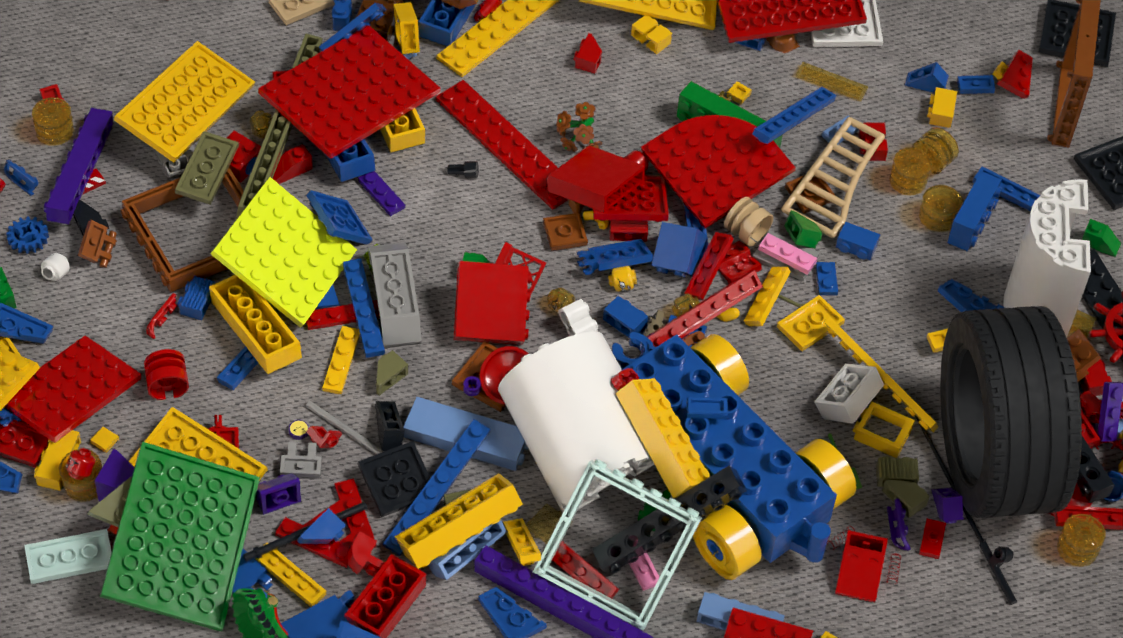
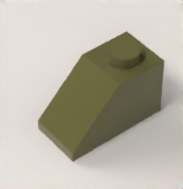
[376,350,408,396]
[882,479,930,518]

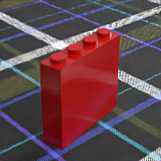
[547,145,645,213]
[453,261,531,345]

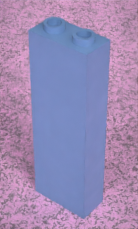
[403,397,529,471]

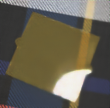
[526,503,572,543]

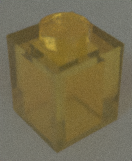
[1069,309,1097,338]

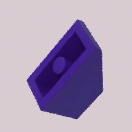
[931,487,963,524]

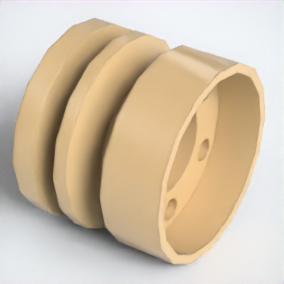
[724,197,774,246]

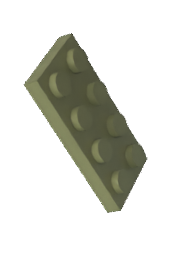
[175,131,239,205]

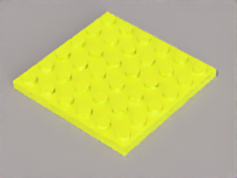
[210,177,357,328]

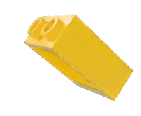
[394,2,420,54]
[853,401,915,458]

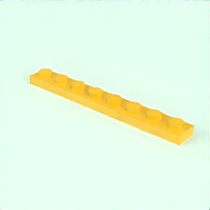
[825,317,939,432]

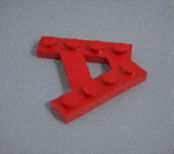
[275,478,377,568]

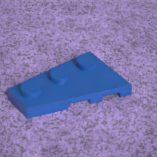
[938,279,1004,312]
[0,303,53,344]
[478,587,547,638]

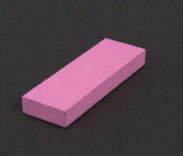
[629,539,659,591]

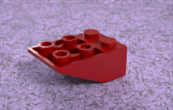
[835,530,888,603]

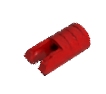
[473,0,502,22]

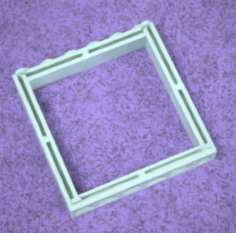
[533,459,702,631]

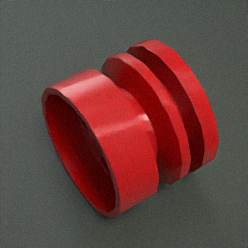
[144,349,189,400]

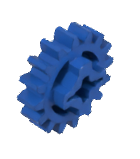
[6,216,49,254]

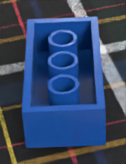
[418,0,477,46]
[324,139,375,182]
[947,171,1002,252]

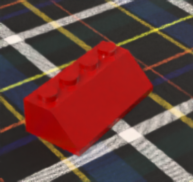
[345,554,426,638]

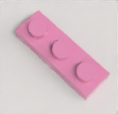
[758,233,817,275]

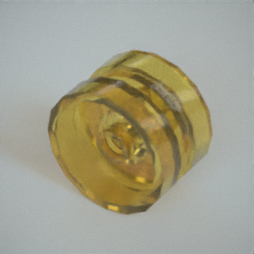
[911,127,959,174]
[919,185,963,232]

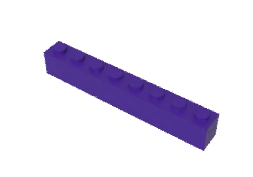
[44,108,113,224]

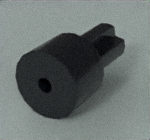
[447,161,479,178]

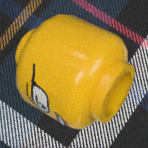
[608,266,637,292]

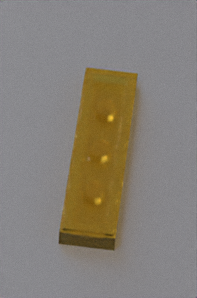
[796,62,868,102]

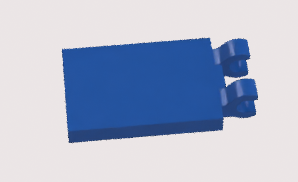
[577,239,653,275]
[232,549,273,594]
[281,590,355,638]

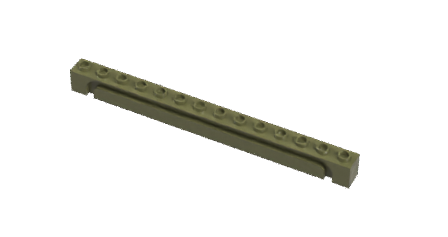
[236,33,323,219]

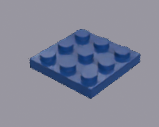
[306,190,373,245]

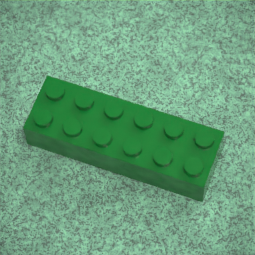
[676,81,783,148]

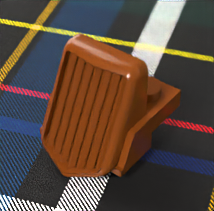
[1067,329,1101,381]

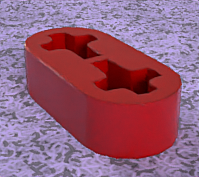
[611,368,639,391]

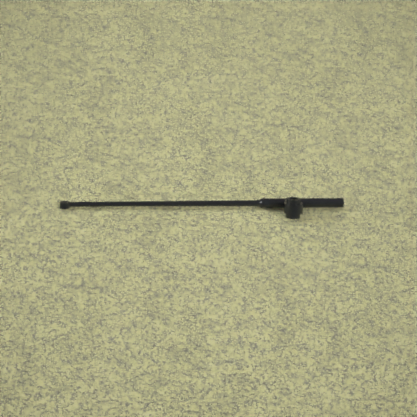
[915,415,1017,605]

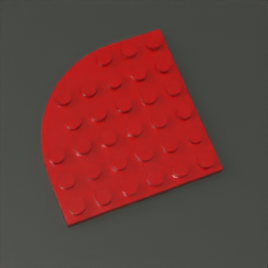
[641,115,796,229]

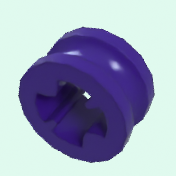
[463,376,481,396]

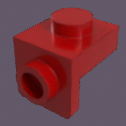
[39,84,65,111]
[306,426,342,448]

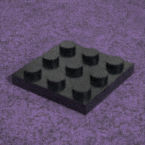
[358,441,430,517]

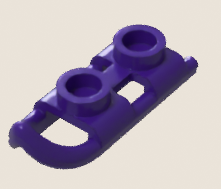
[887,499,911,550]

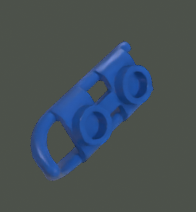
[4,159,38,196]

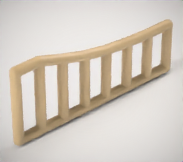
[781,117,885,238]

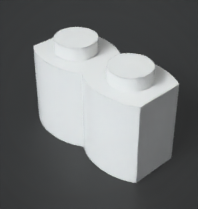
[558,299,598,336]

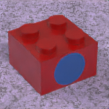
[227,130,261,183]

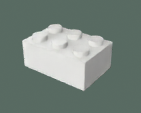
[815,363,884,423]

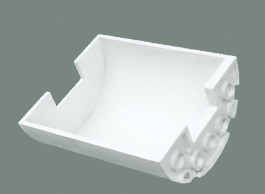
[1003,179,1091,338]
[498,330,655,513]

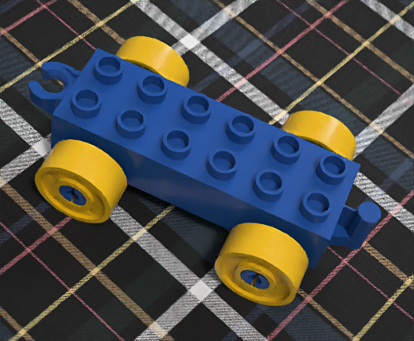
[611,332,856,580]

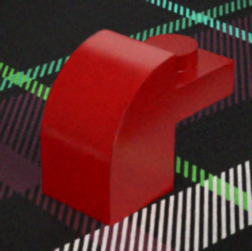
[347,531,385,577]

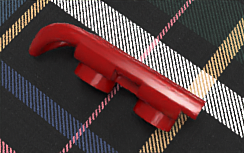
[146,293,177,339]

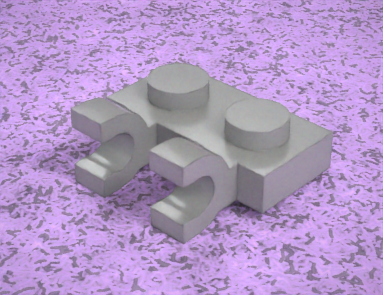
[280,442,322,478]

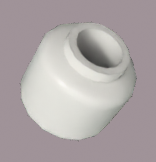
[41,253,70,281]

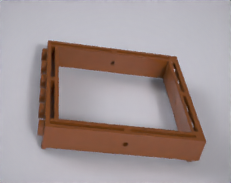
[1047,0,1101,148]
[121,168,244,292]

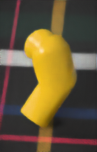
[583,211,609,229]
[716,308,740,322]

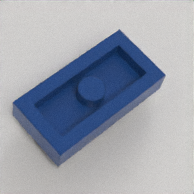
[957,75,996,94]
[816,262,838,295]

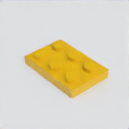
[777,295,845,352]

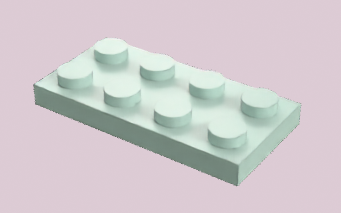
[24,529,112,584]

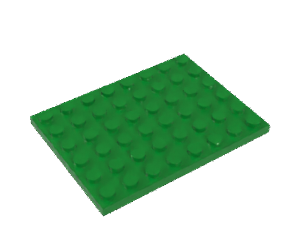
[100,442,260,631]

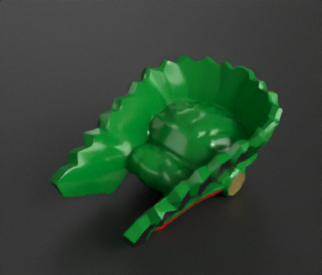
[232,588,288,638]

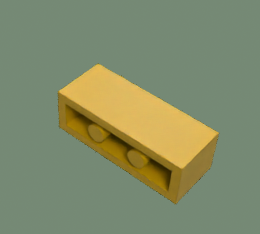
[34,430,81,491]

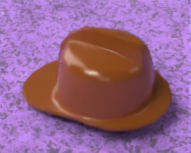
[767,34,800,54]

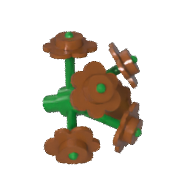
[556,102,603,152]

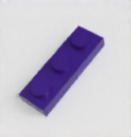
[358,171,406,216]
[1097,382,1123,442]

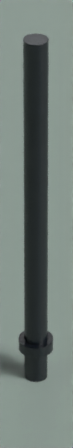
[243,501,368,562]

